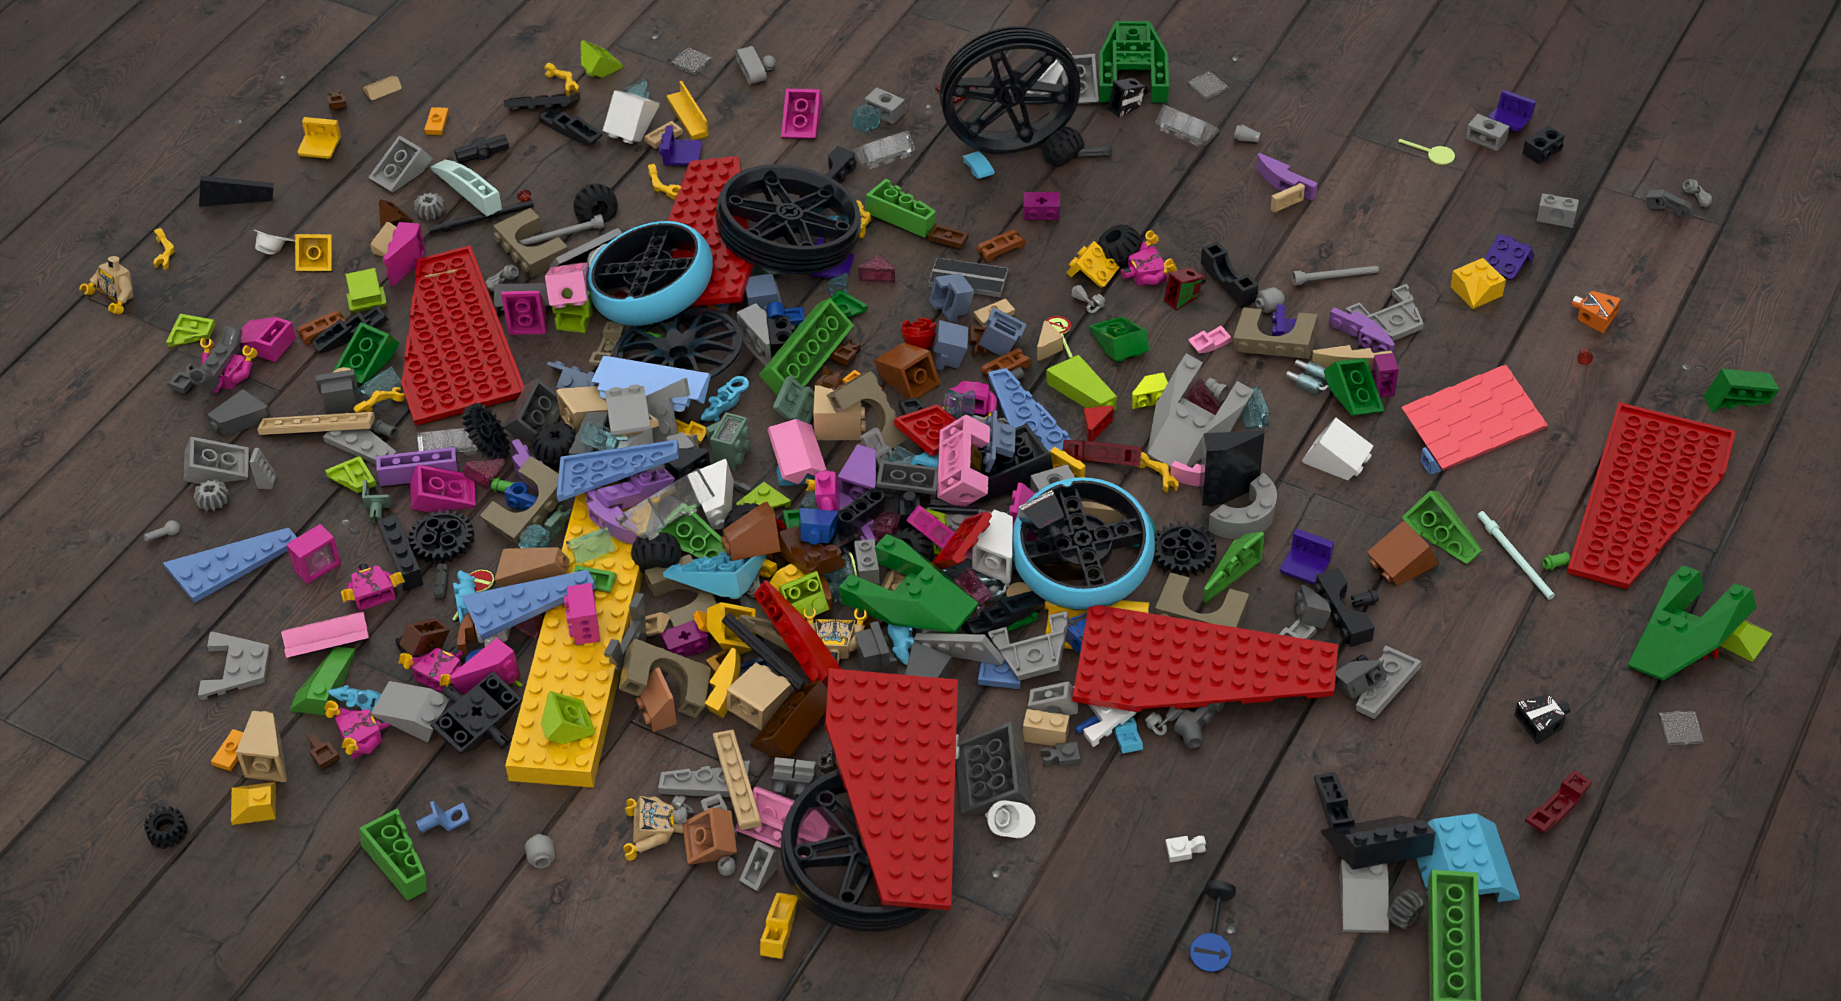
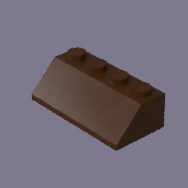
[750,680,827,759]

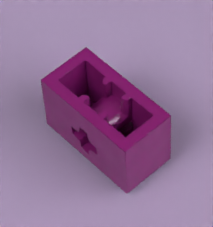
[1023,192,1060,220]
[1372,353,1399,398]
[660,620,710,658]

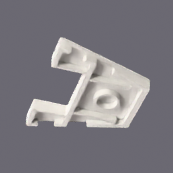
[1072,686,1137,747]

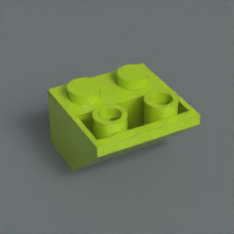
[779,571,829,620]

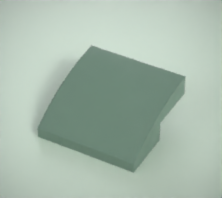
[773,376,815,424]

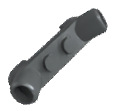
[189,326,243,393]
[1174,702,1225,749]

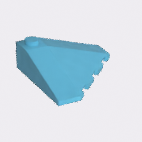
[663,552,768,599]

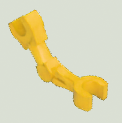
[544,63,579,95]
[648,164,681,200]
[856,200,871,238]
[153,228,175,270]
[354,387,405,413]
[1137,452,1179,492]

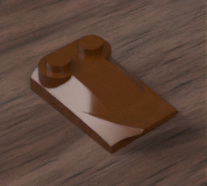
[777,526,845,576]

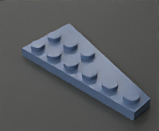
[988,368,1071,453]
[557,440,679,502]
[163,528,297,603]
[462,569,596,640]

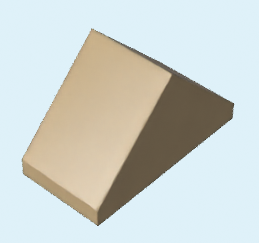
[1037,321,1063,361]

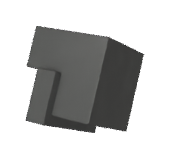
[315,369,358,415]
[855,621,897,673]

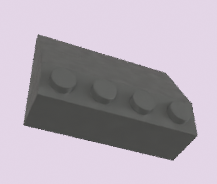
[956,722,1031,816]

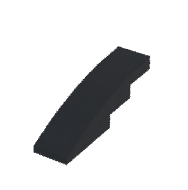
[539,107,603,145]
[311,305,389,353]
[961,591,1044,636]
[1314,772,1355,828]

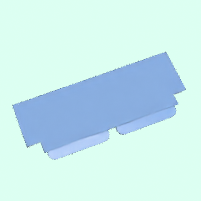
[591,356,711,412]

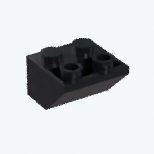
[664,448,711,497]

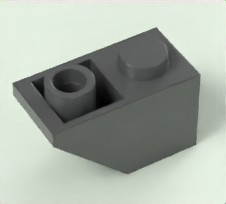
[1293,584,1331,629]
[1335,660,1387,700]

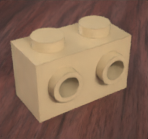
[1023,709,1069,747]

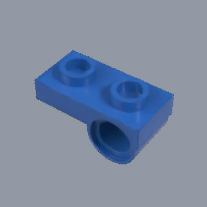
[766,302,805,326]
[505,482,538,511]

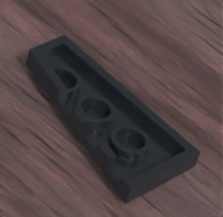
[199,176,274,207]

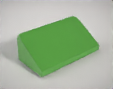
[574,565,617,592]

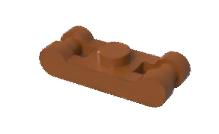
[976,229,1026,262]
[296,310,347,345]
[981,348,1032,380]

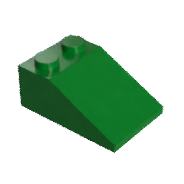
[1089,316,1150,361]
[333,322,400,385]
[1323,358,1385,416]

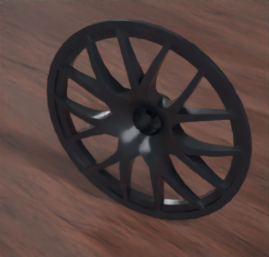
[612,307,743,379]

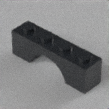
[800,146,857,205]
[1201,241,1259,308]
[377,514,423,591]
[1313,568,1375,647]

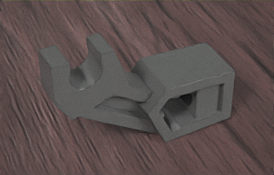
[1645,189,1694,217]

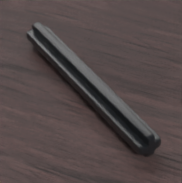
[722,613,805,690]

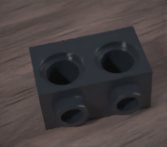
[1522,125,1565,164]
[767,316,795,358]

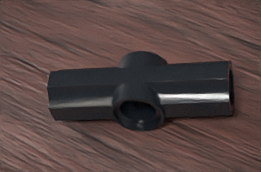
[454,134,509,164]

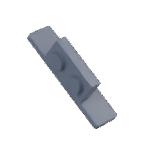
[547,361,597,389]
[983,410,1015,473]

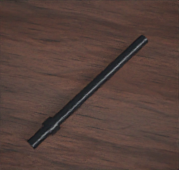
[428,200,534,234]

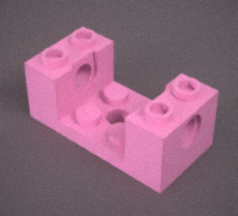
[545,262,589,308]
[937,415,990,506]

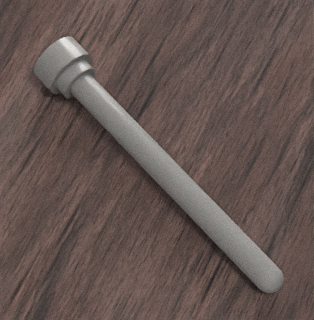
[519,215,605,246]
[1292,266,1379,286]

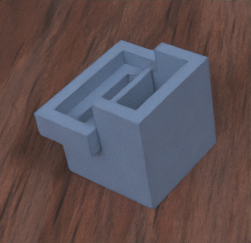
[744,273,782,311]
[929,273,974,323]
[978,307,1027,356]
[934,320,968,371]

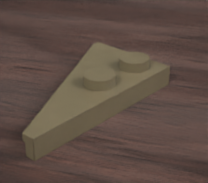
[738,614,792,653]

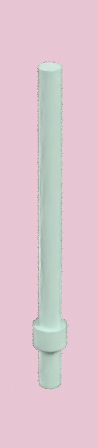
[1477,511,1555,600]

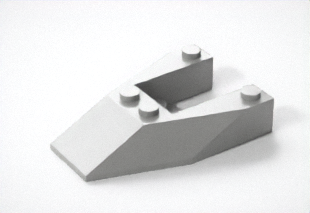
[1147,354,1254,469]

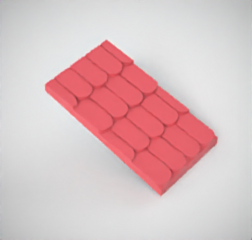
[1401,365,1548,471]

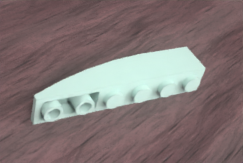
[430,159,502,216]

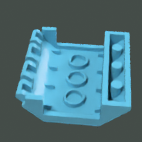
[1416,813,1520,902]

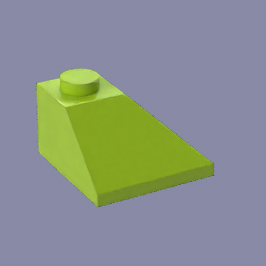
[581,40,624,78]
[1720,620,1772,662]
[541,691,595,744]

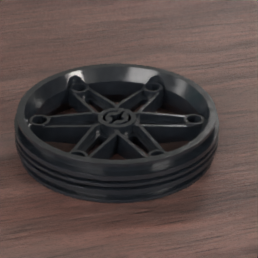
[939,26,1081,154]
[715,165,861,274]
[781,769,958,932]

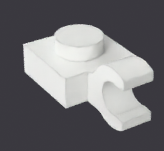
[1166,836,1206,862]

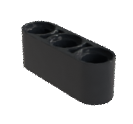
[837,488,885,535]

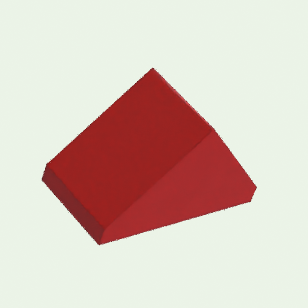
[1083,405,1114,441]

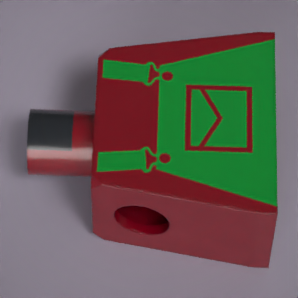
[1164,268,1206,311]

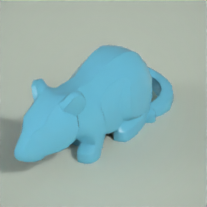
[701,376,749,422]
[453,570,477,625]
[887,624,914,666]
[328,685,381,712]

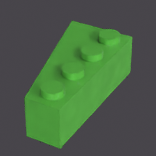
[865,178,936,238]
[359,808,427,901]

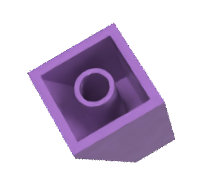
[838,444,877,500]

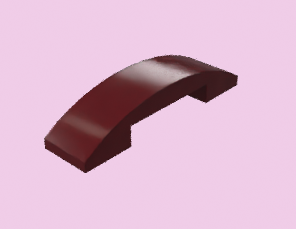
[1063,439,1142,467]
[1525,770,1592,833]

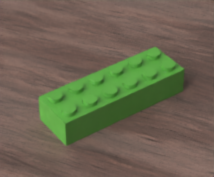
[759,298,854,396]
[1428,870,1481,1001]

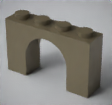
[493,208,568,278]
[1233,308,1319,359]
[826,371,907,449]
[480,456,559,547]
[644,554,720,628]
[1155,573,1249,628]
[619,638,711,718]

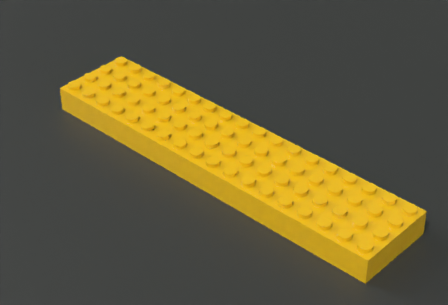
[505,482,660,788]

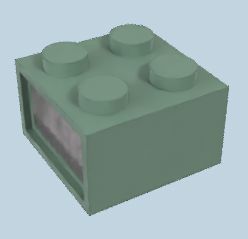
[710,412,751,471]

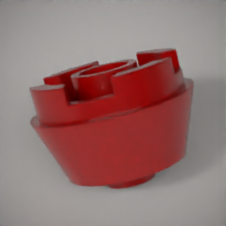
[900,318,937,349]

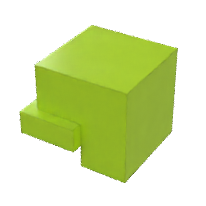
[346,268,387,313]
[552,288,593,333]

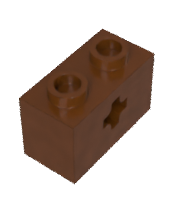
[399,618,450,656]

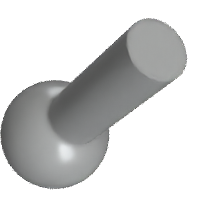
[143,520,180,542]

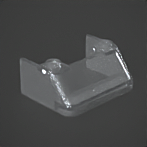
[615,468,715,540]

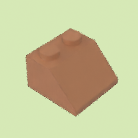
[636,667,677,732]
[682,807,737,864]

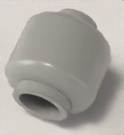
[1255,287,1284,314]
[525,834,555,868]

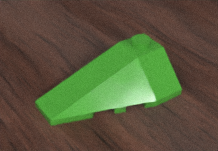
[1402,490,1483,564]
[656,502,725,559]
[1203,532,1264,603]
[290,646,356,715]

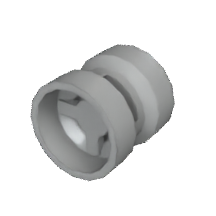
[1202,378,1229,403]

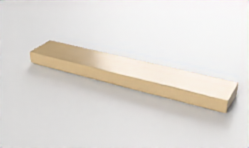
[257,412,375,435]
[713,729,761,831]

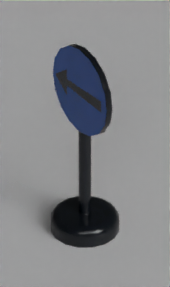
[1190,880,1236,972]

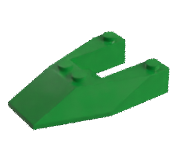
[1099,21,1169,103]
[839,534,979,633]
[1628,565,1757,680]

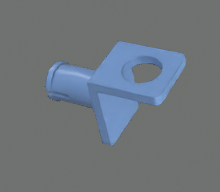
[416,801,470,833]

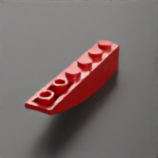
[753,581,841,687]

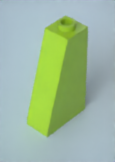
[1046,355,1117,410]

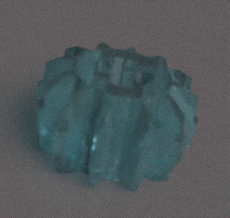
[851,104,881,132]
[518,524,551,548]

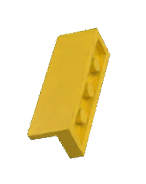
[667,81,708,140]

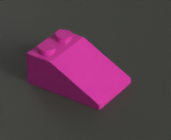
[781,89,823,139]
[501,291,548,335]
[410,464,476,513]
[450,638,520,695]

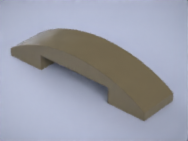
[589,321,625,366]

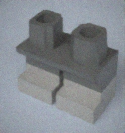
[771,757,817,800]

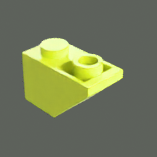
[1132,373,1168,409]

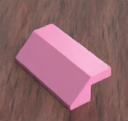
[767,419,826,484]
[281,611,369,658]
[736,787,832,857]

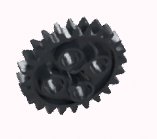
[462,403,510,463]
[408,509,475,564]
[1153,521,1217,577]

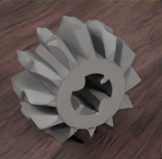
[414,192,445,221]
[194,479,229,512]

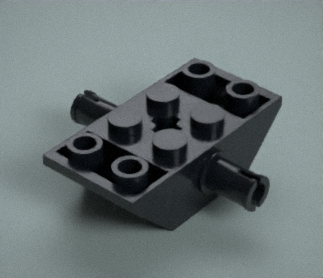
[430,672,523,754]

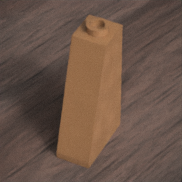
[495,547,570,587]

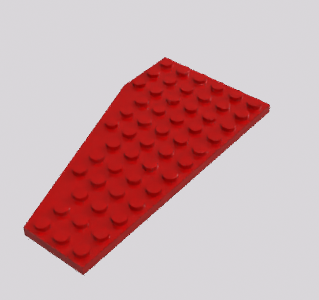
[668,156,754,306]
[401,245,524,426]
[1567,402,1736,589]
[1072,605,1338,712]
[825,668,958,910]

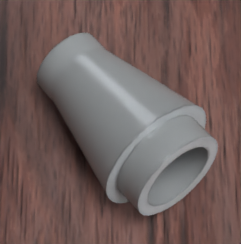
[1233,125,1260,143]

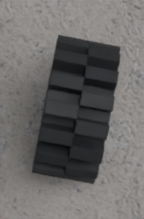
[144,806,188,849]

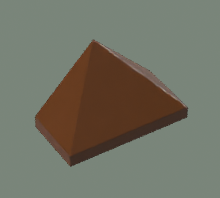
[379,199,413,226]

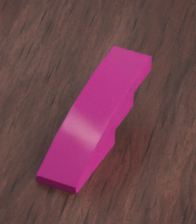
[906,504,974,572]

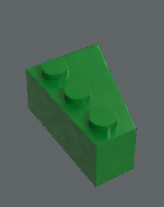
[1703,369,1780,412]

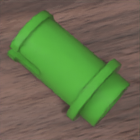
[491,477,515,493]
[1542,552,1570,571]

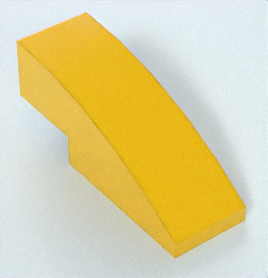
[705,648,741,718]
[760,893,798,959]

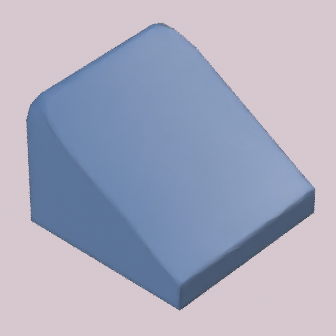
[1420,447,1442,475]

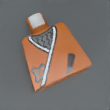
[1571,291,1621,334]

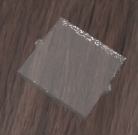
[671,47,712,75]
[1187,72,1228,100]
[1659,710,1704,746]

